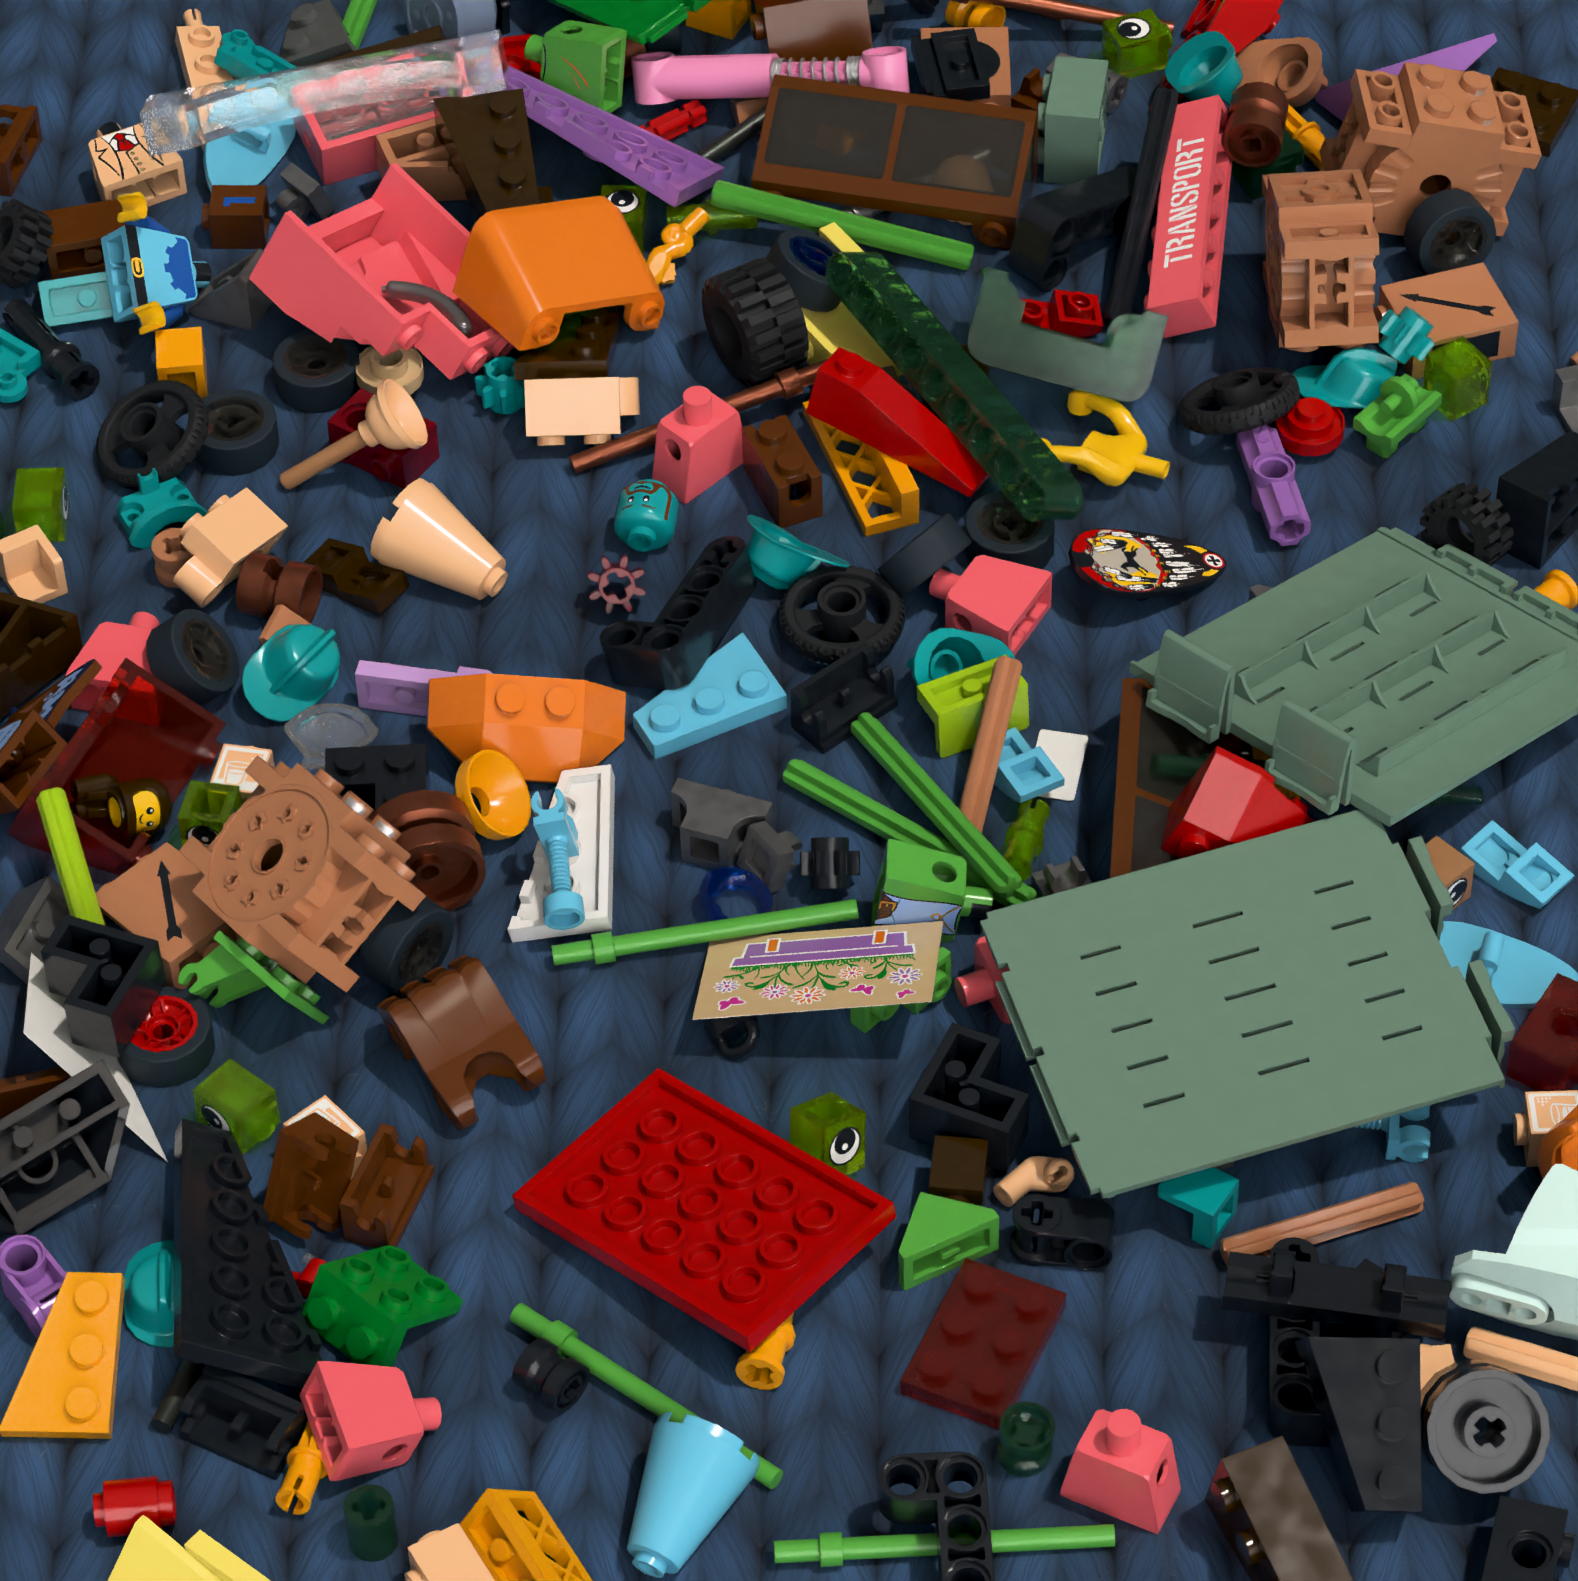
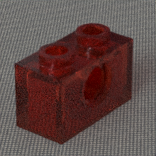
[1506,973,1578,1091]

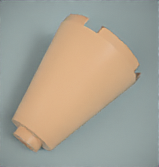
[370,478,508,600]

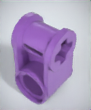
[0,1234,67,1339]

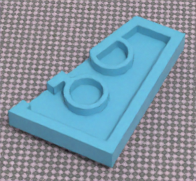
[633,632,787,760]

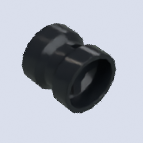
[512,1337,590,1413]

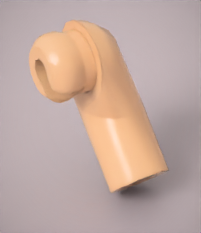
[993,1156,1075,1207]

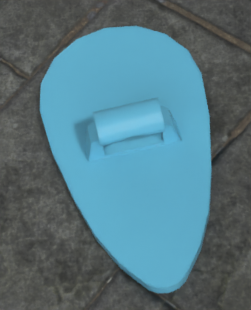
[203,80,296,193]
[1439,921,1578,1009]

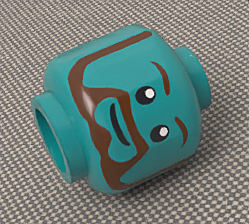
[614,479,679,552]

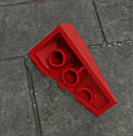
[1149,0,1284,111]
[806,347,994,498]
[1160,746,1315,859]

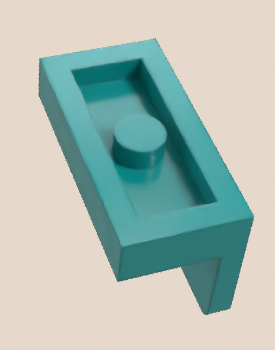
[38,271,114,328]

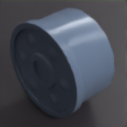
[404,0,497,42]

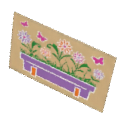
[692,921,944,1020]

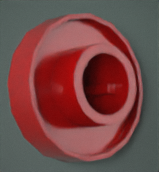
[1275,397,1345,456]

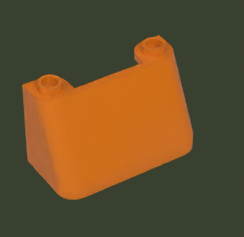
[452,196,665,351]

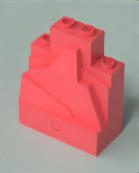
[249,163,514,380]

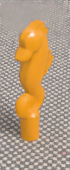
[647,207,710,286]

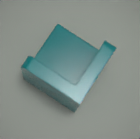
[1157,1167,1239,1249]

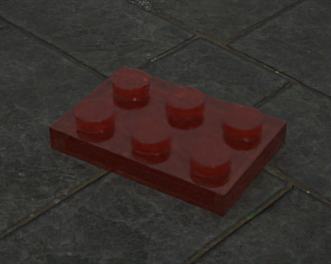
[900,1258,1067,1431]

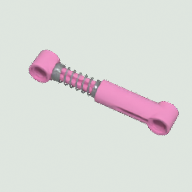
[631,46,910,105]

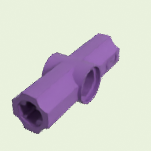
[1236,424,1311,547]

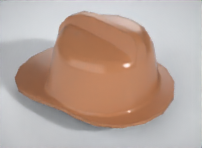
[1232,37,1328,107]

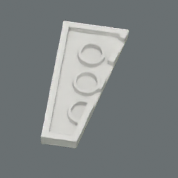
[507,764,615,943]

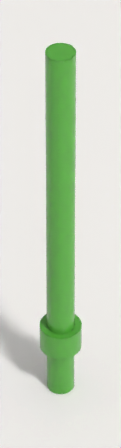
[551,899,859,966]
[510,1303,783,1490]
[774,1524,1115,1567]

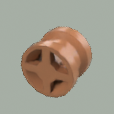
[151,528,193,588]

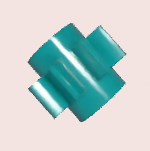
[1377,306,1435,364]
[475,356,525,414]

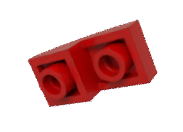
[1000,289,1103,343]

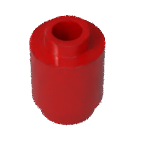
[93,1475,177,1537]

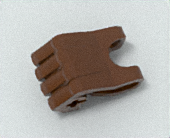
[376,954,546,1131]

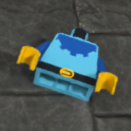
[101,191,212,335]

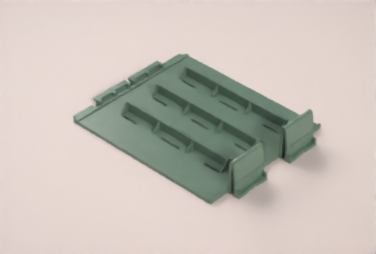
[1129,527,1578,827]
[980,809,1515,1199]

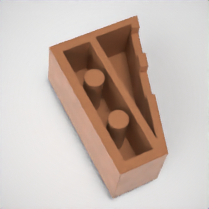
[376,118,468,201]

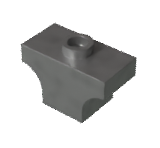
[671,778,773,873]

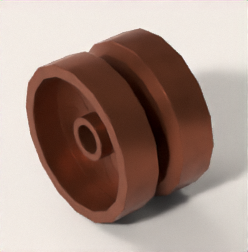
[368,790,486,912]

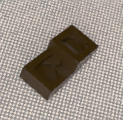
[303,538,410,615]

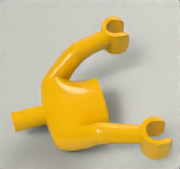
[1022,380,1170,487]

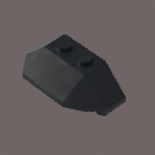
[0,1059,130,1236]

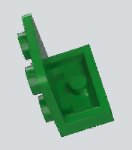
[302,1245,463,1367]

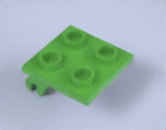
[178,930,329,1025]

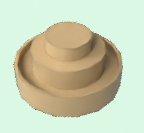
[356,346,424,395]

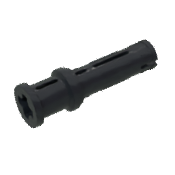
[2,298,100,400]

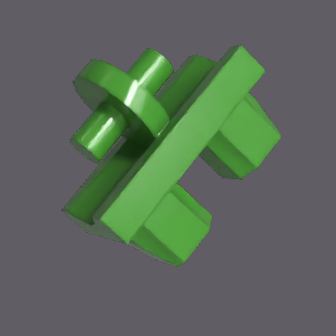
[1353,374,1443,458]

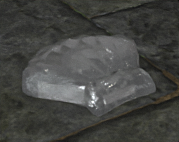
[284,703,379,770]

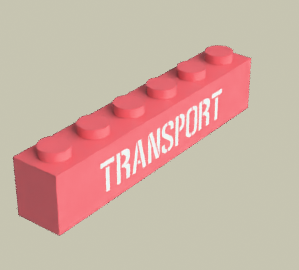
[1144,95,1232,338]

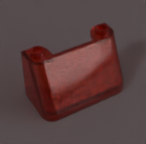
[7,658,226,876]

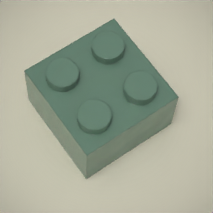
[1038,56,1109,184]

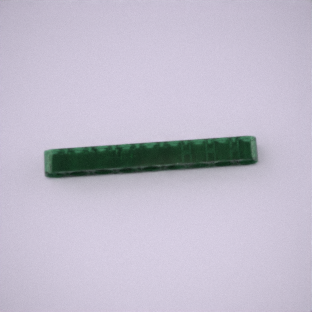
[826,252,1083,521]

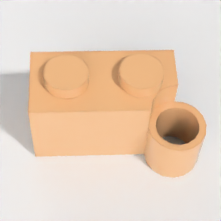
[524,377,640,446]
[173,487,288,608]

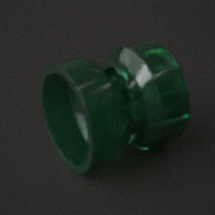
[996,1401,1055,1477]

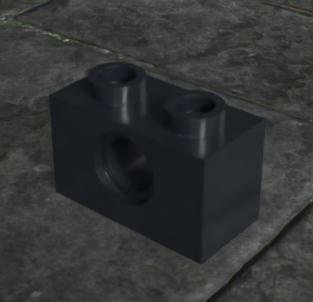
[1481,1495,1575,1581]

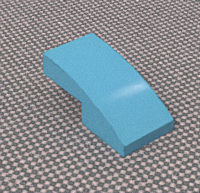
[972,727,1065,803]
[1459,820,1574,909]

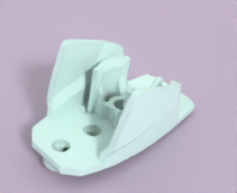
[1449,1164,1578,1340]

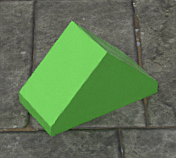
[898,1192,999,1291]

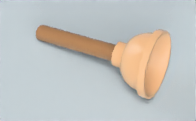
[279,379,428,490]

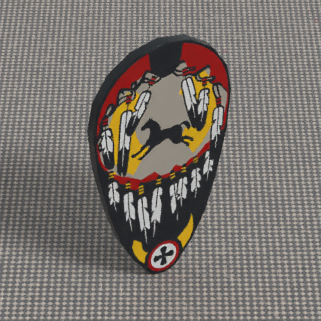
[1068,528,1227,601]

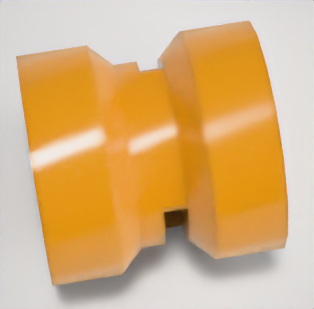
[945,0,1006,27]

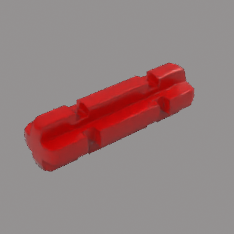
[638,100,707,141]

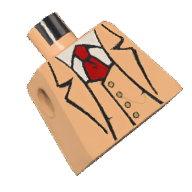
[88,122,187,207]

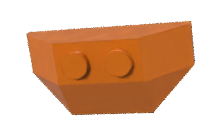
[426,673,626,784]

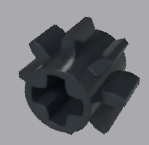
[800,837,860,889]

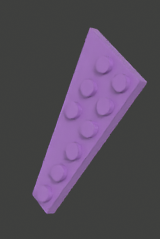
[470,58,725,207]

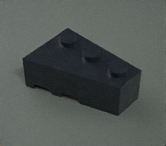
[1496,430,1578,570]
[1294,1337,1422,1513]

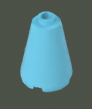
[627,1412,760,1578]

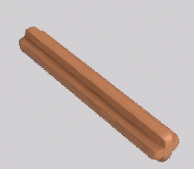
[959,656,1023,834]
[1220,1181,1424,1268]

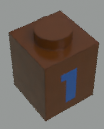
[202,185,271,249]

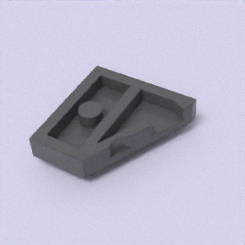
[279,0,357,72]

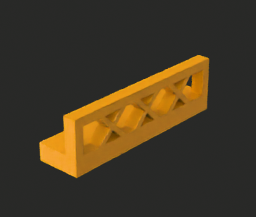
[803,401,919,537]
[460,1488,593,1581]

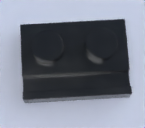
[911,28,990,101]

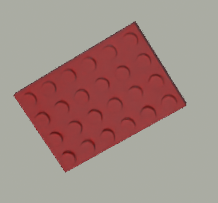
[512,1068,896,1352]

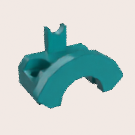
[116,468,207,549]

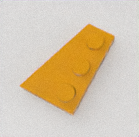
[0,1272,125,1439]

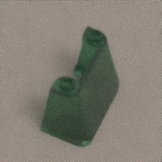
[966,267,1169,402]

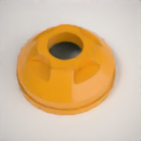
[453,749,531,841]

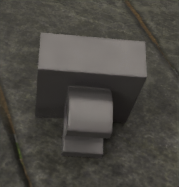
[275,162,336,221]
[737,821,803,894]
[1031,855,1092,898]

